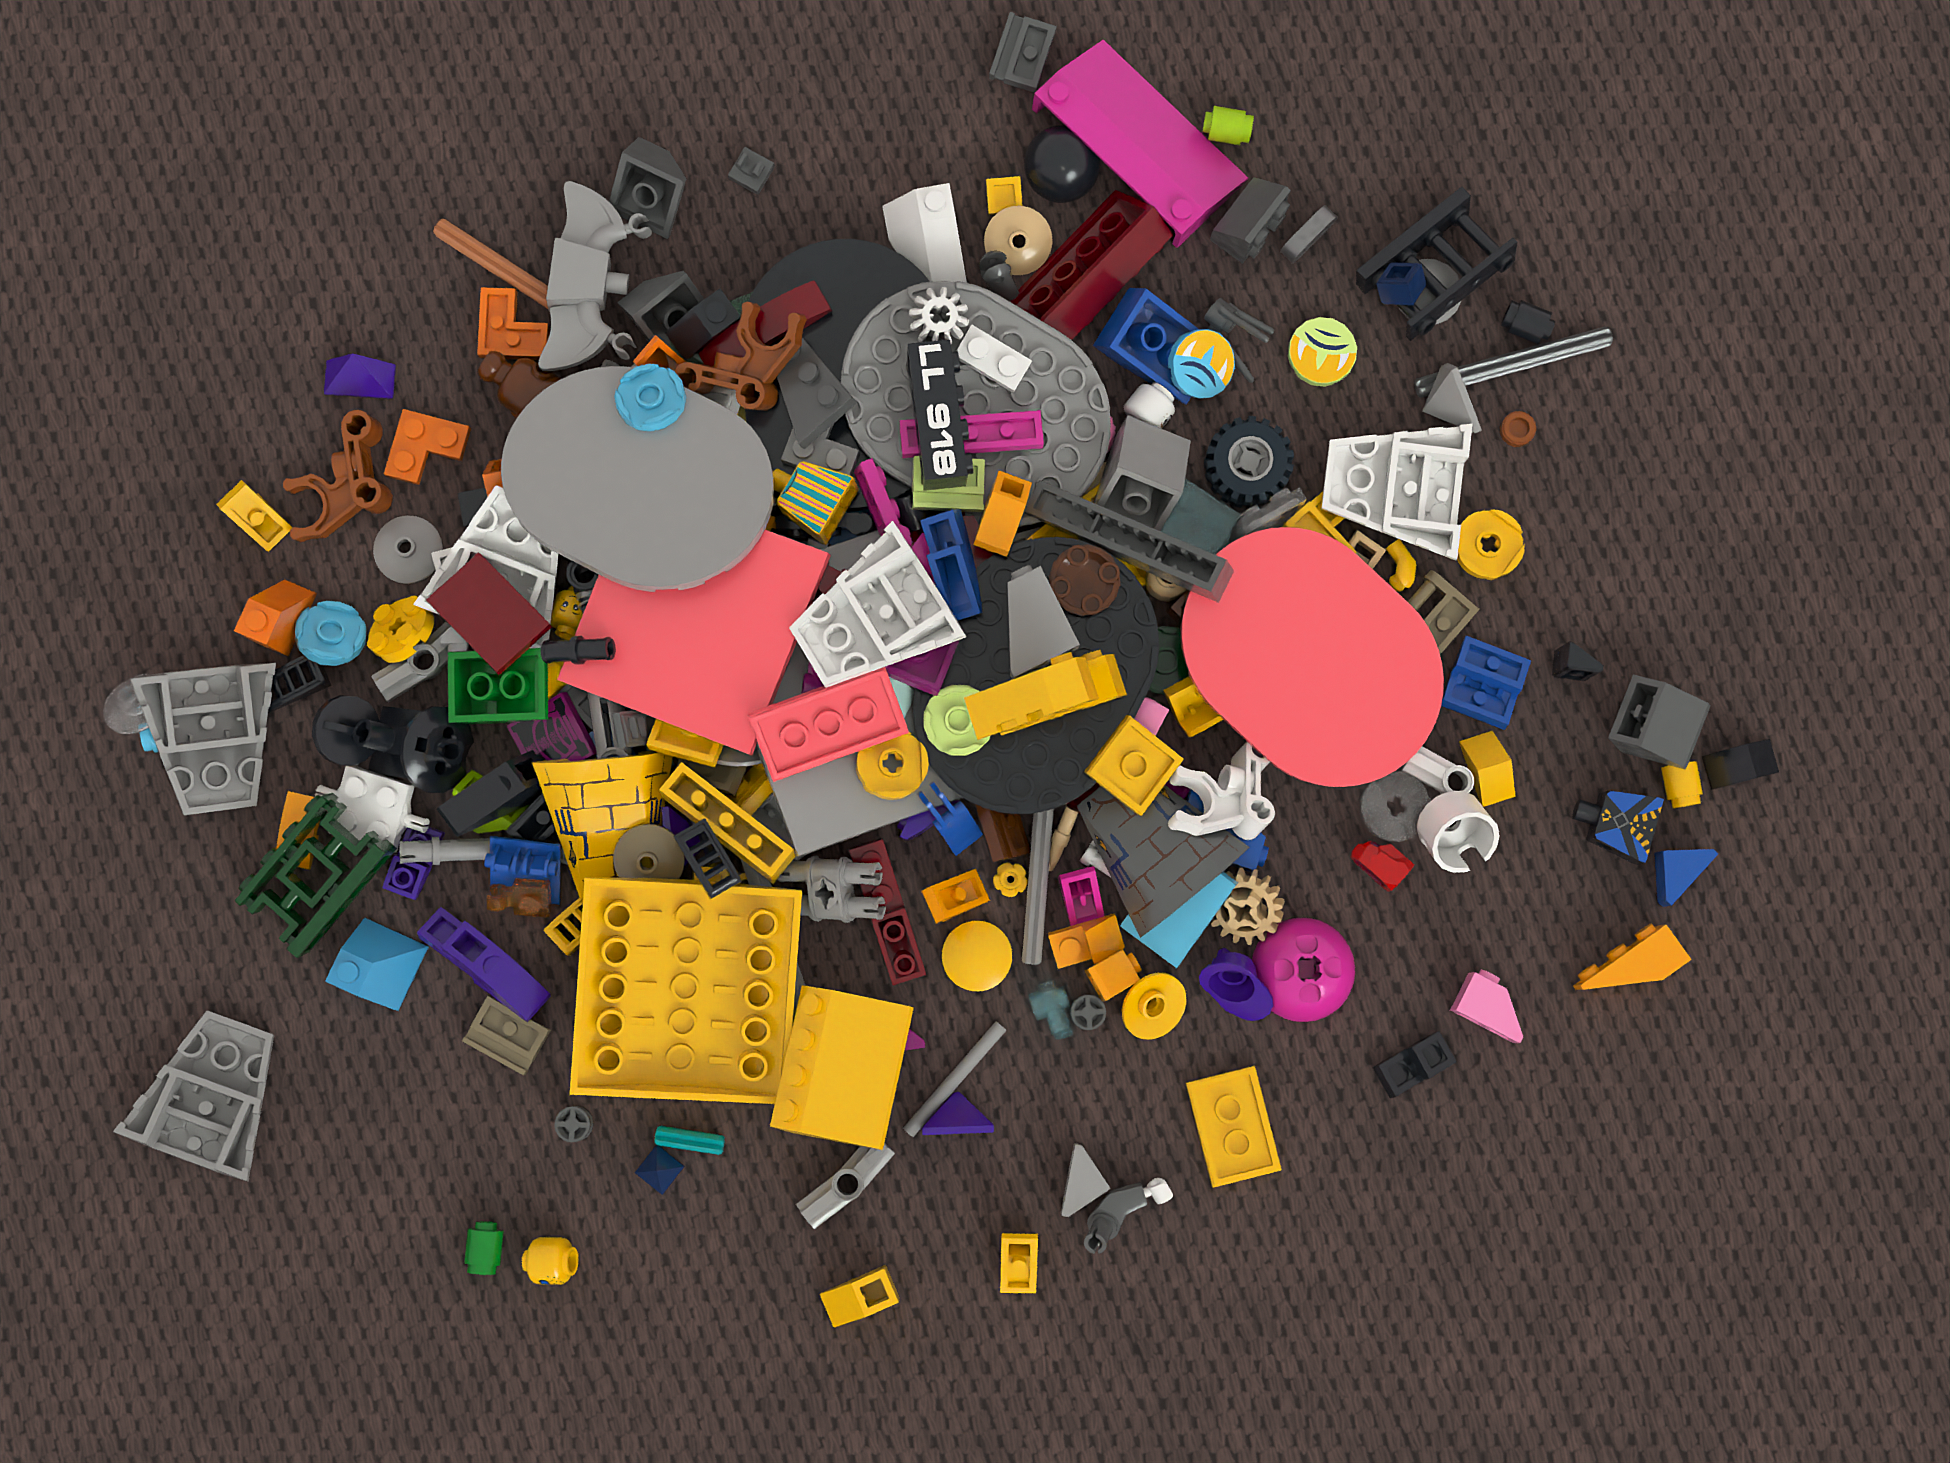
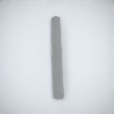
[903,1021,1006,1137]

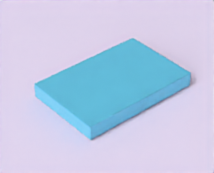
[1120,872,1238,968]

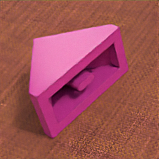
[1058,866,1104,926]

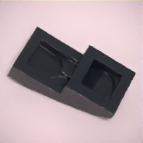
[1373,1031,1457,1098]

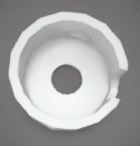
[1417,791,1500,873]

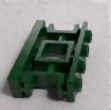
[235,793,397,958]

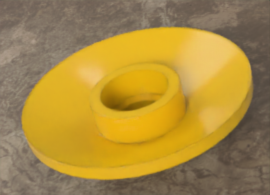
[1122,973,1186,1040]

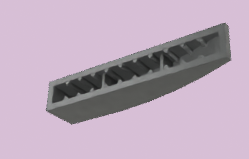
[1024,480,1234,603]

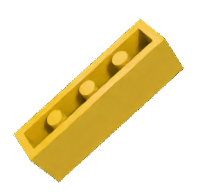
[659,762,796,884]

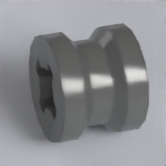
[1070,995,1106,1030]
[554,1106,594,1143]

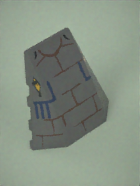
[1077,785,1250,938]

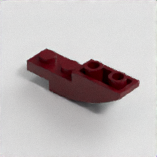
[849,837,926,985]

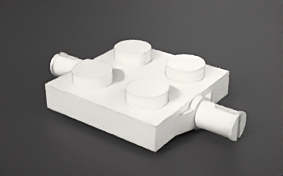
[315,765,430,853]

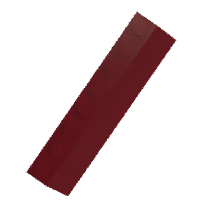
[1009,190,1173,340]

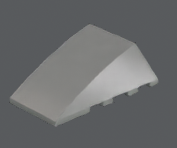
[130,663,276,815]
[113,1010,274,1182]

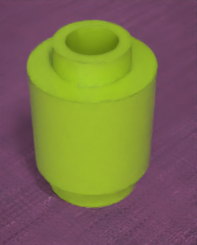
[1202,106,1254,145]

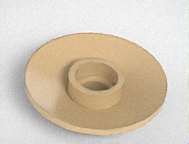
[984,206,1052,275]

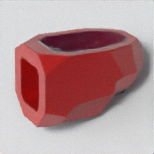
[1350,841,1414,892]

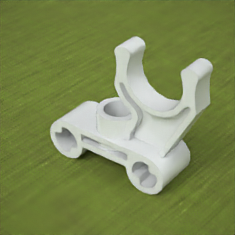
[1168,742,1275,840]

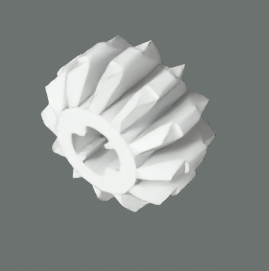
[909,287,969,345]

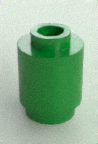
[464,1221,504,1275]

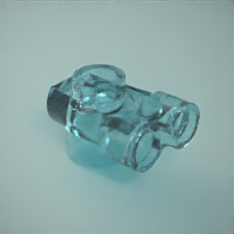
[1029,980,1074,1040]

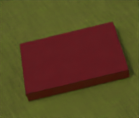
[426,552,552,675]

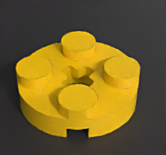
[1457,510,1525,580]
[367,596,434,663]
[856,732,929,800]

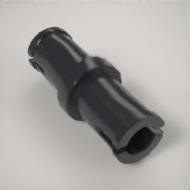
[541,636,616,665]

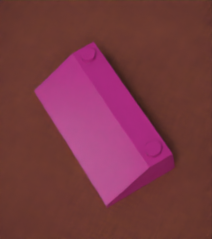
[1032,40,1248,248]

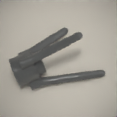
[1204,298,1274,383]

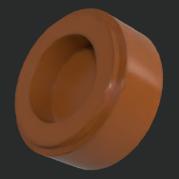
[1500,411,1536,447]

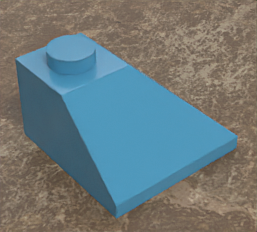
[325,918,429,1011]

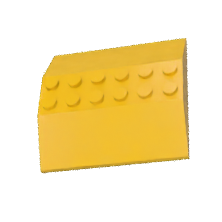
[570,877,802,1104]

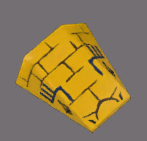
[532,751,673,899]

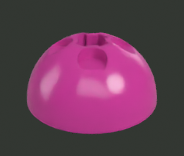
[1252,918,1355,1022]

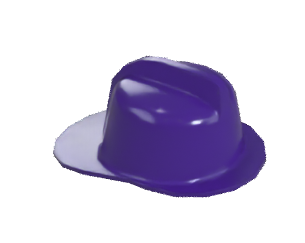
[1199,948,1273,1021]

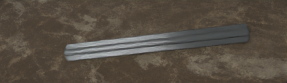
[1414,326,1613,398]

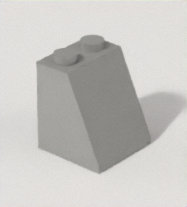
[1094,415,1191,531]
[1007,565,1080,680]

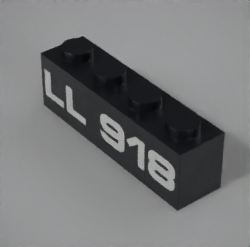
[907,340,973,491]

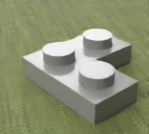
[781,424,860,476]

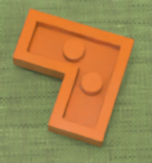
[477,287,550,360]
[384,409,471,485]

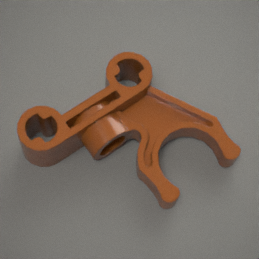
[674,302,807,411]
[283,410,393,542]

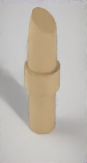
[1049,806,1079,871]

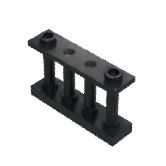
[1356,187,1517,341]

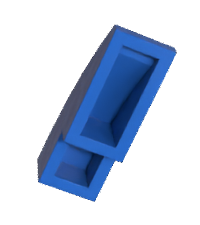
[920,509,982,621]

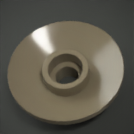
[613,824,685,879]

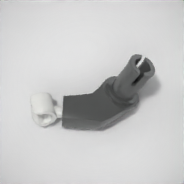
[1084,1178,1173,1254]

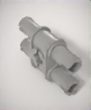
[778,856,886,923]

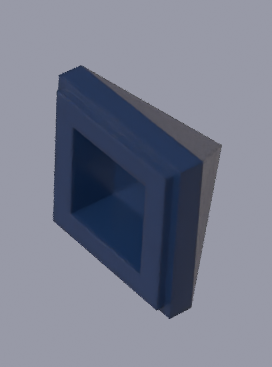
[635,1145,685,1195]

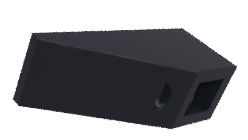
[437,750,542,837]

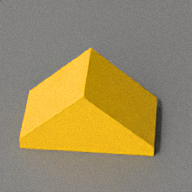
[1459,731,1515,807]

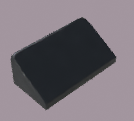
[1552,641,1604,681]
[505,792,555,842]

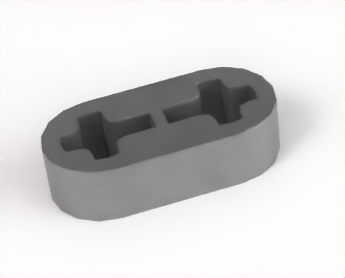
[1280,205,1338,263]

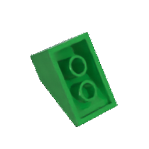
[448,648,548,724]

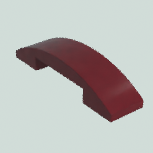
[698,280,833,366]

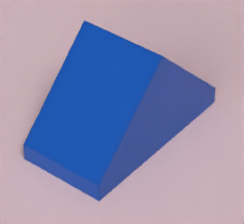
[1655,849,1718,907]

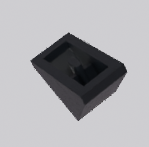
[1702,739,1779,790]

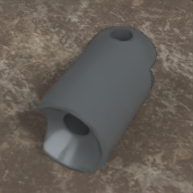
[979,250,1019,301]

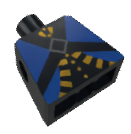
[1572,791,1664,865]

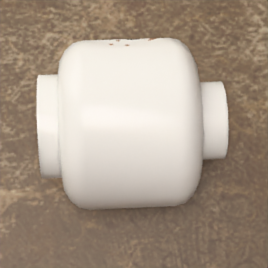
[1124,382,1175,429]

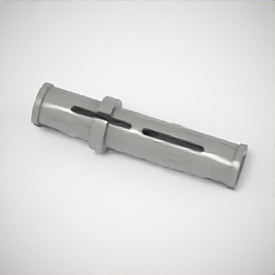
[399,837,507,865]

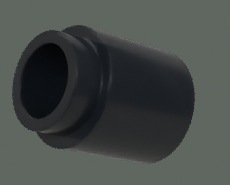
[1501,300,1556,344]

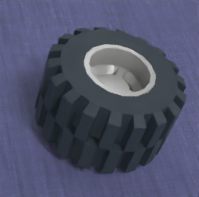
[1204,416,1294,508]

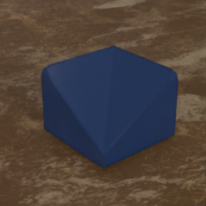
[1376,263,1426,305]

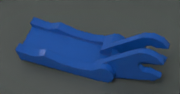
[917,782,983,856]

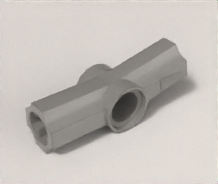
[371,622,450,703]
[796,1142,895,1229]

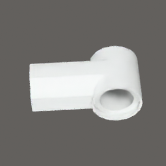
[1401,746,1474,794]

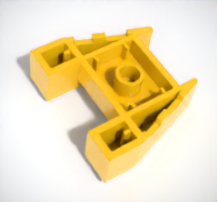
[964,650,1127,740]

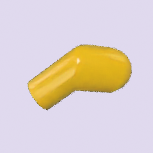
[1386,539,1417,592]

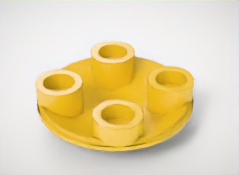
[942,921,1012,991]

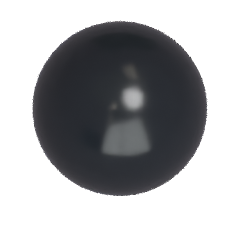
[1024,125,1100,203]

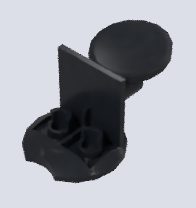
[312,695,474,793]

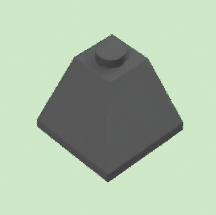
[609,137,686,239]
[617,271,704,347]

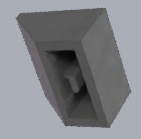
[1210,177,1291,264]
[1608,674,1711,770]

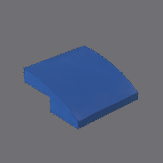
[1441,636,1531,730]

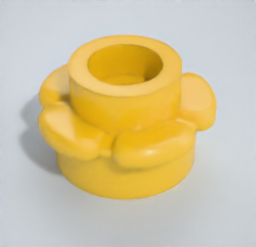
[993,862,1028,897]

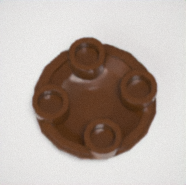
[1049,544,1120,616]

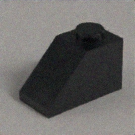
[665,288,741,361]

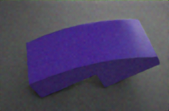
[382,825,445,900]

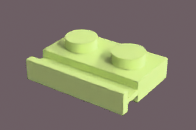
[912,456,985,512]

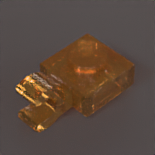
[487,878,551,917]

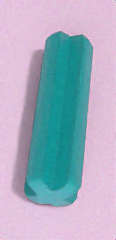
[654,1126,725,1155]

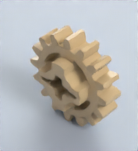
[1211,868,1285,945]

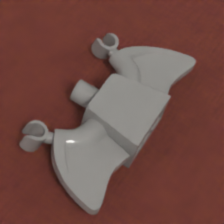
[538,181,652,371]

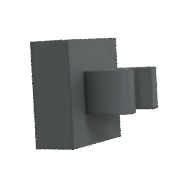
[728,147,775,195]

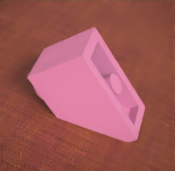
[1450,969,1523,1043]

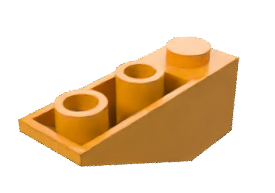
[1573,923,1692,990]

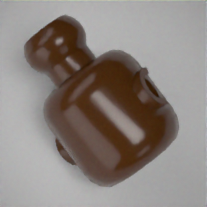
[477,351,561,418]

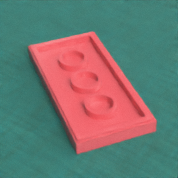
[748,667,909,782]

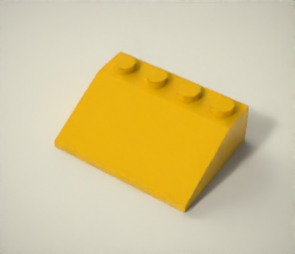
[770,985,914,1150]

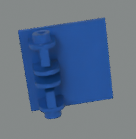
[484,836,561,905]

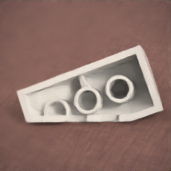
[883,183,967,283]

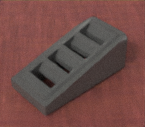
[612,710,656,749]

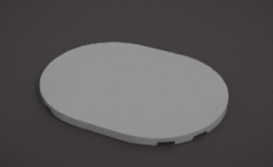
[841,281,1111,527]
[501,366,774,592]

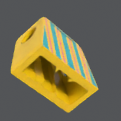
[773,461,859,546]

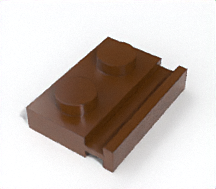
[975,804,1031,862]

